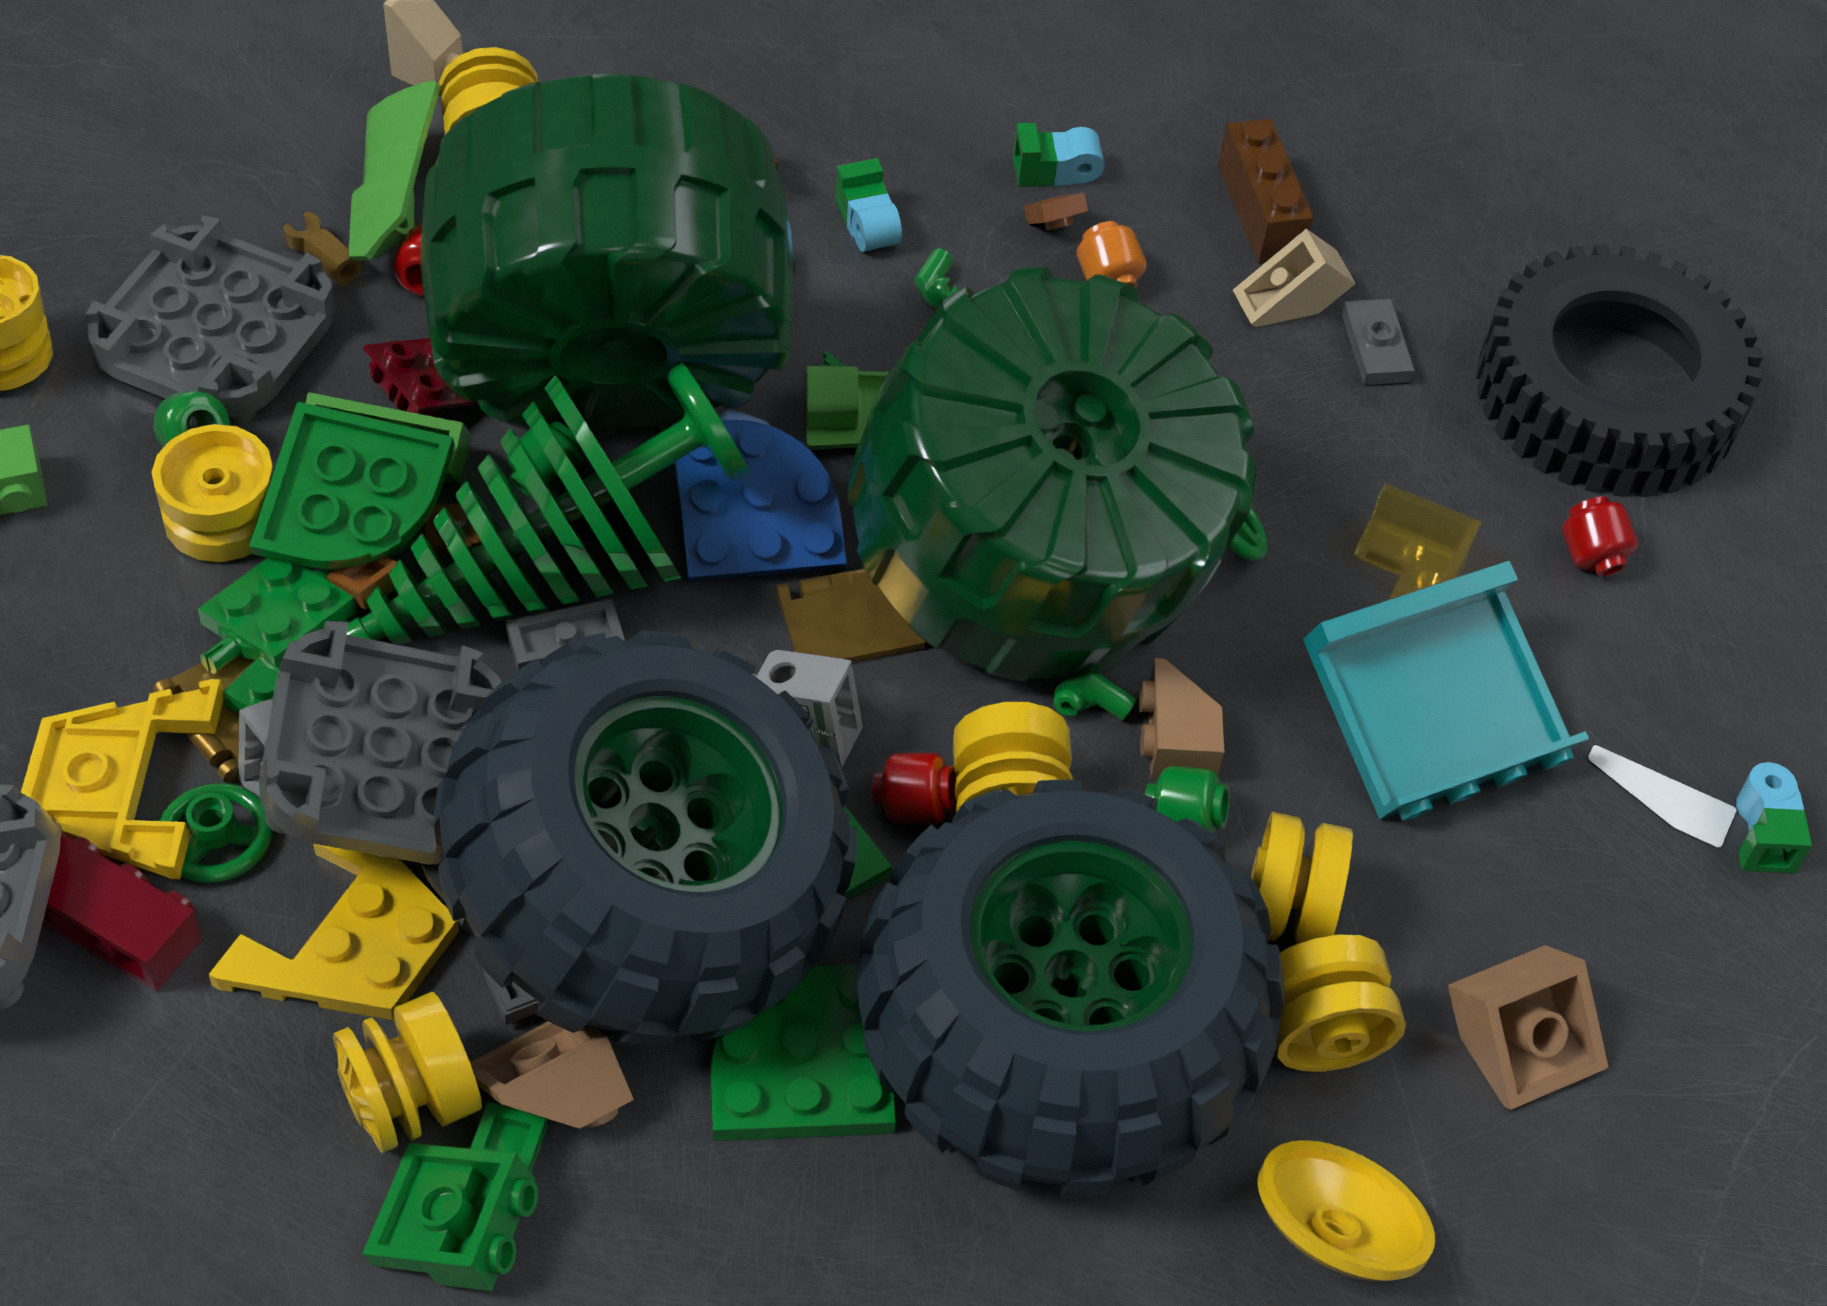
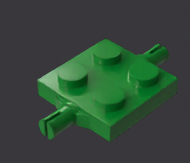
[198,558,357,674]

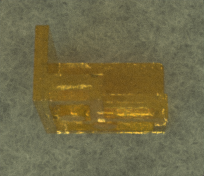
[1354,484,1482,600]

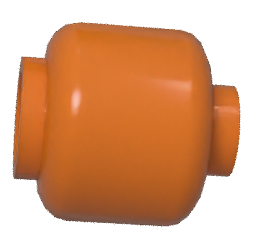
[1076,221,1147,288]

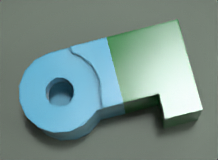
[1013,123,1105,187]
[835,158,902,252]
[1736,762,1812,874]

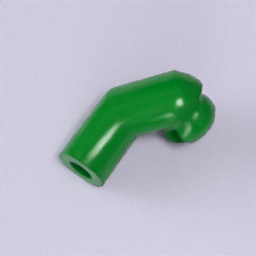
[914,248,958,309]
[1053,672,1137,721]

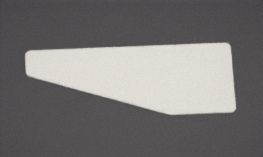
[1588,745,1736,848]

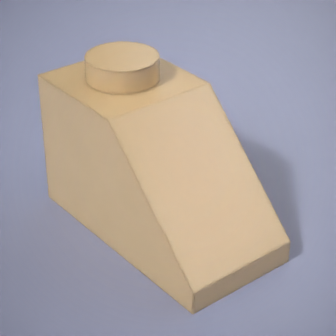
[383,0,463,95]
[1233,229,1356,328]

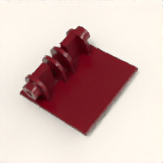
[363,338,479,418]

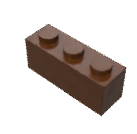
[1218,118,1314,264]

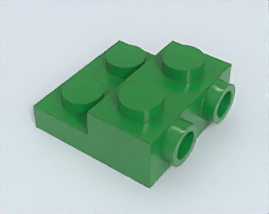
[362,1143,538,1291]

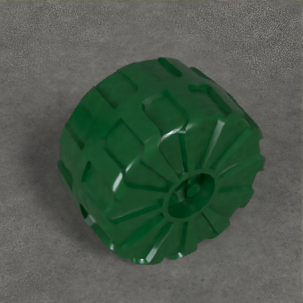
[420,73,795,440]
[848,266,1257,681]

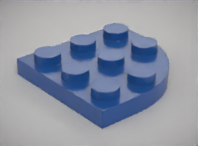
[672,419,847,582]

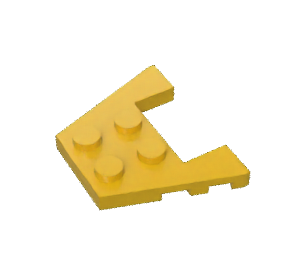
[21,679,224,879]
[209,844,459,1021]

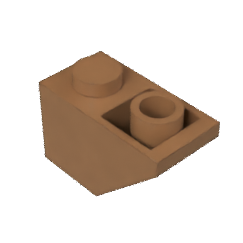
[1139,658,1224,780]

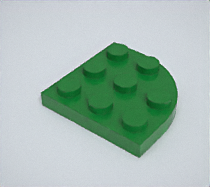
[249,401,455,569]
[711,964,896,1141]

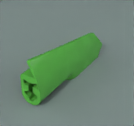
[348,81,441,261]
[806,366,889,450]

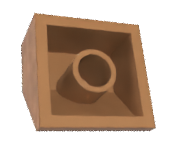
[1448,945,1609,1110]

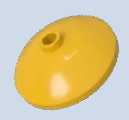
[1258,1140,1435,1281]

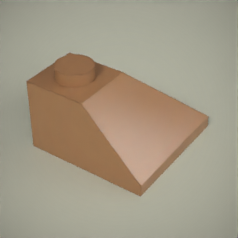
[470,1021,634,1129]

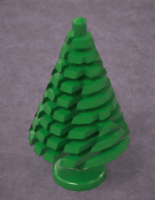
[347,363,750,645]

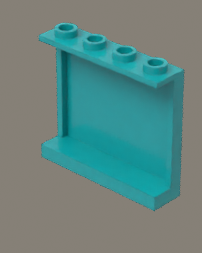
[1303,561,1589,821]

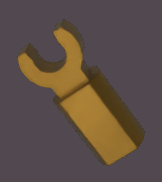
[283,211,362,286]

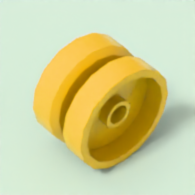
[151,424,274,562]
[1251,812,1353,945]
[1276,935,1406,1072]

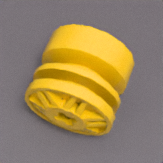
[439,47,538,135]
[0,255,53,391]
[953,702,1073,813]
[333,992,482,1154]

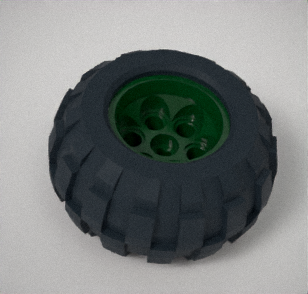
[434,630,857,1047]
[856,779,1285,1198]

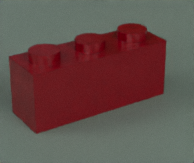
[42,833,202,992]

